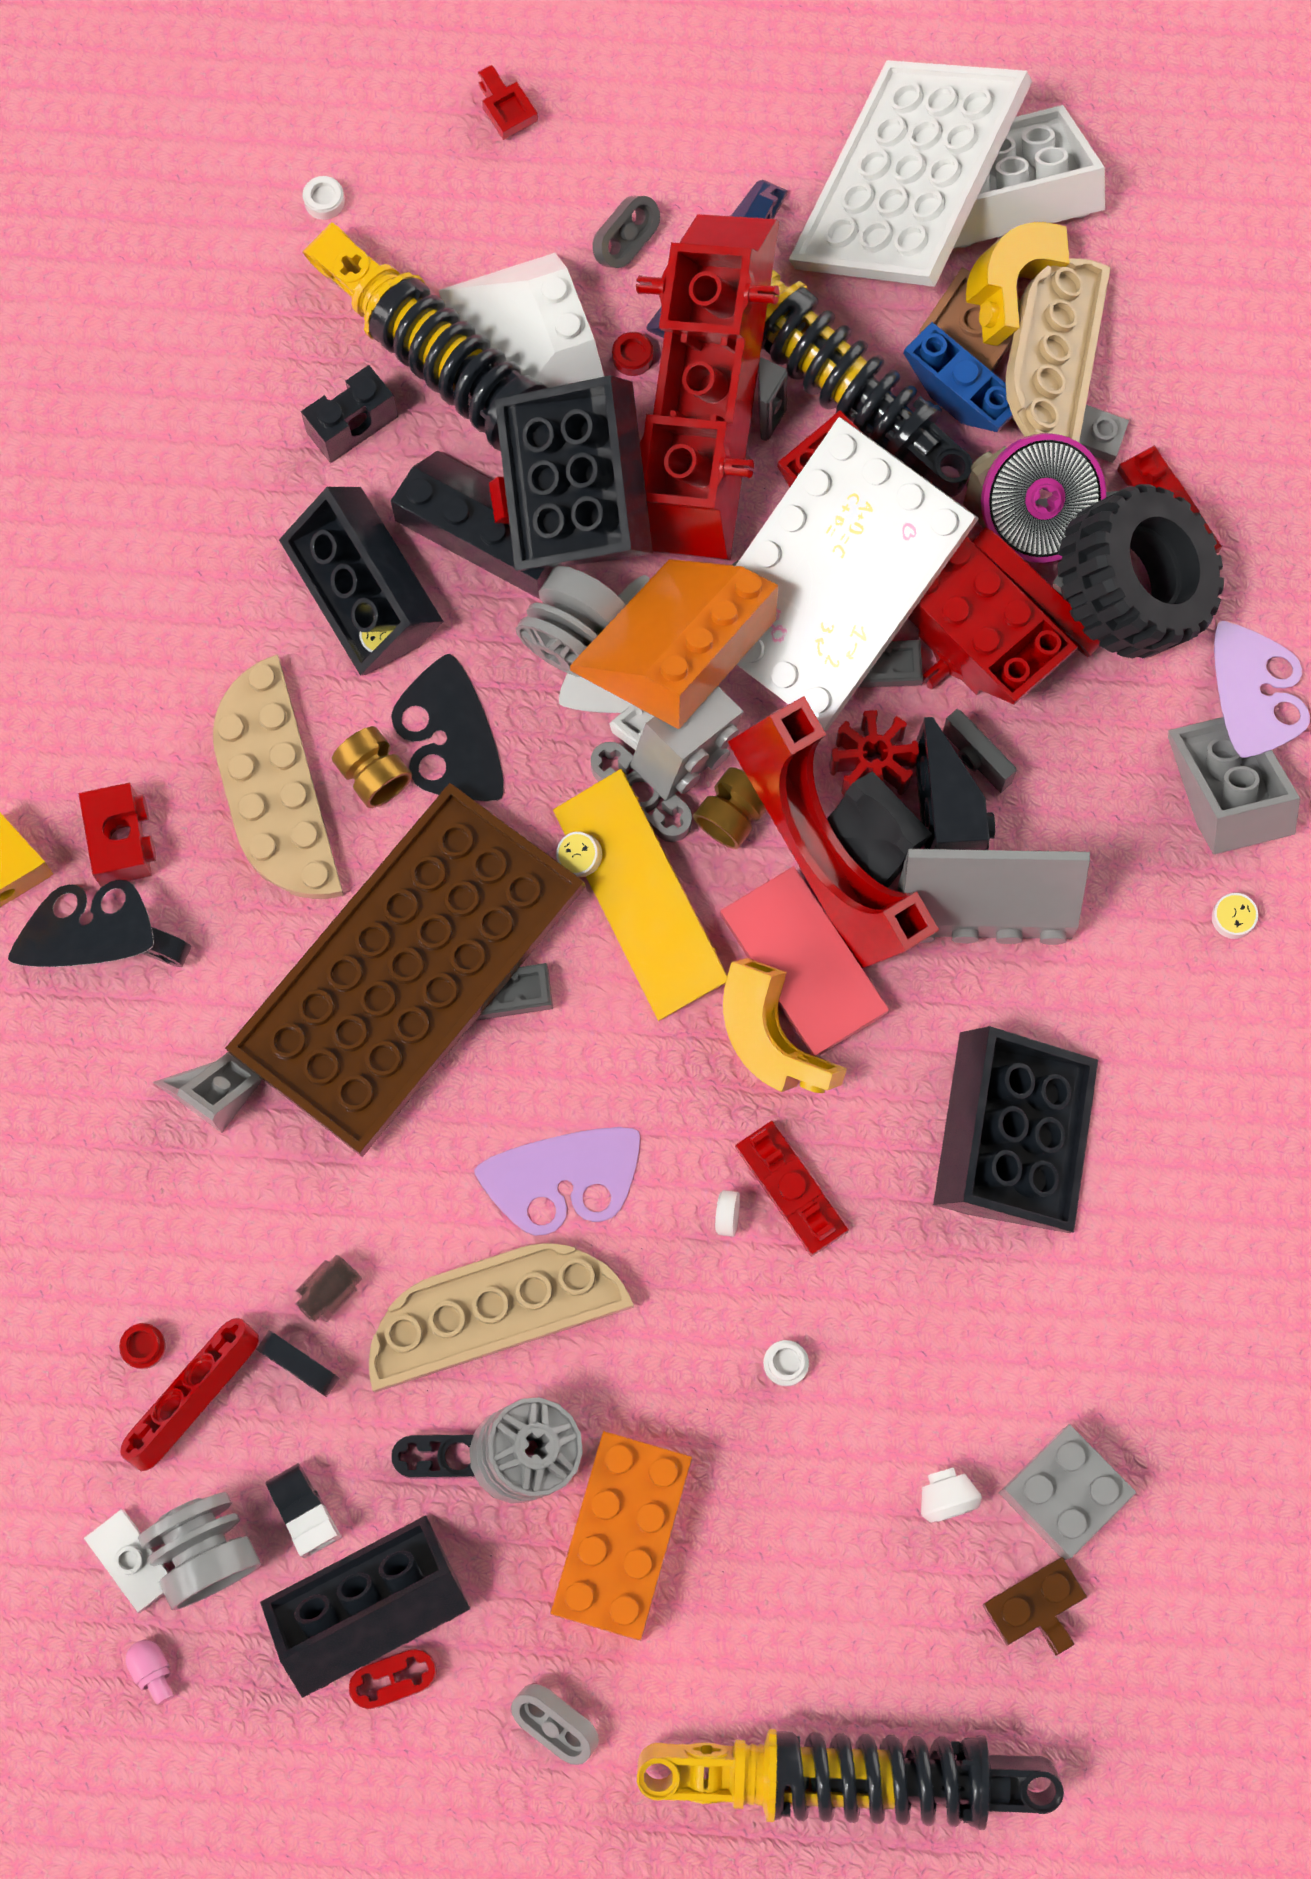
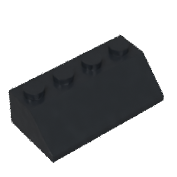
[391,451,555,599]
[279,487,444,675]
[260,1515,470,1698]

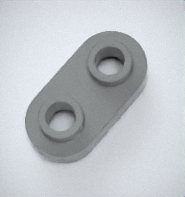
[511,1684,599,1765]

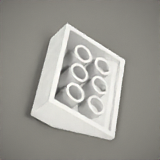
[953,105,1105,248]

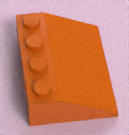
[570,559,779,729]

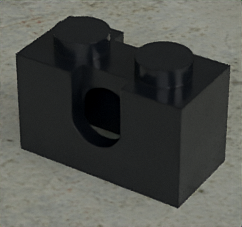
[301,365,398,463]

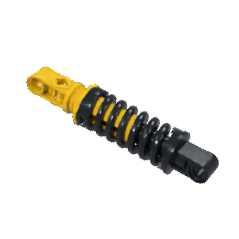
[302,222,548,451]
[761,270,972,497]
[637,1729,1064,1830]

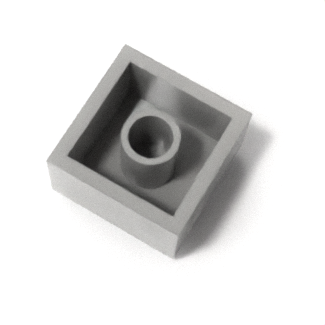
[630,686,744,801]
[999,1424,1136,1560]

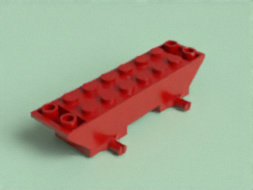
[636,214,780,560]
[777,410,1078,705]

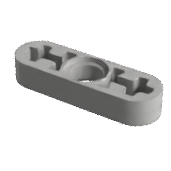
[591,742,692,842]

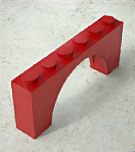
[728,696,939,968]

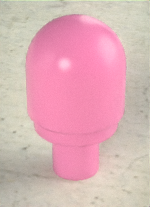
[126,1640,174,1706]

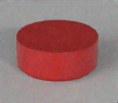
[612,332,653,376]

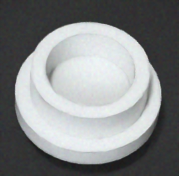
[763,1340,809,1387]

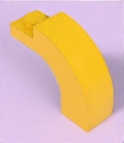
[966,222,1070,346]
[723,958,847,1093]

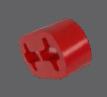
[349,1649,437,1709]

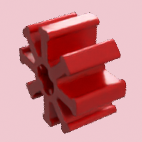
[829,710,919,795]

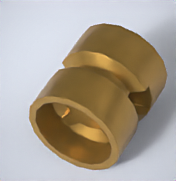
[331,726,412,809]
[693,767,767,850]

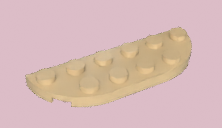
[1006,258,1111,442]
[213,655,344,899]
[369,1243,634,1393]

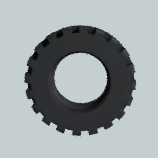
[1057,484,1224,659]

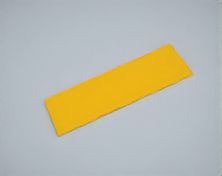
[553,769,727,1021]

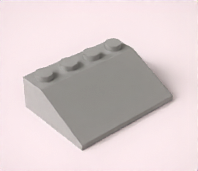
[898,849,1090,945]

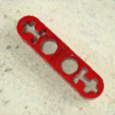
[972,527,1100,657]
[120,1318,259,1471]

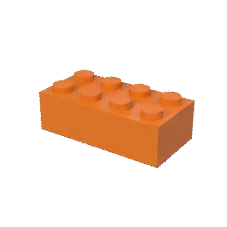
[550,1431,692,1641]

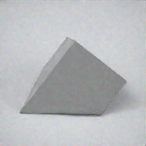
[153,1052,262,1133]

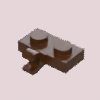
[982,1556,1087,1656]

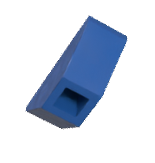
[903,322,1013,432]

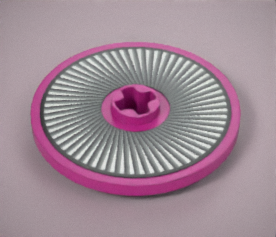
[981,433,1106,563]

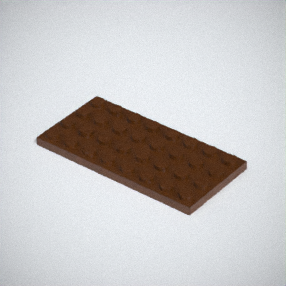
[225,783,586,1157]

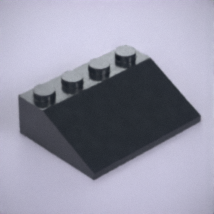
[495,375,653,571]
[933,1026,1098,1233]

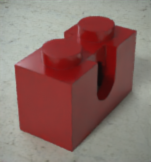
[78,782,156,887]

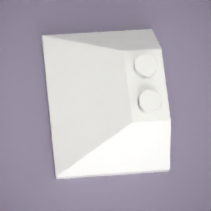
[439,253,604,388]

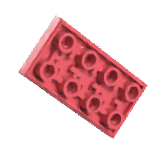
[720,866,889,1057]

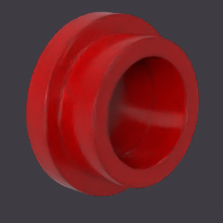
[119,1323,166,1369]

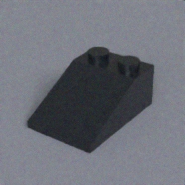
[915,717,995,850]

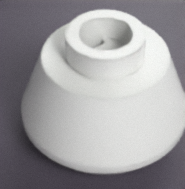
[921,1467,982,1523]

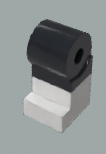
[266,1463,342,1559]

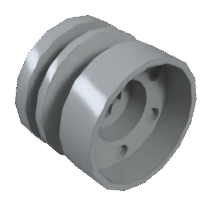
[516,566,626,678]
[469,1398,583,1504]
[138,1492,262,1610]

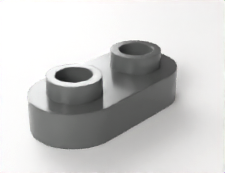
[592,195,660,268]

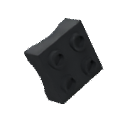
[827,771,932,888]

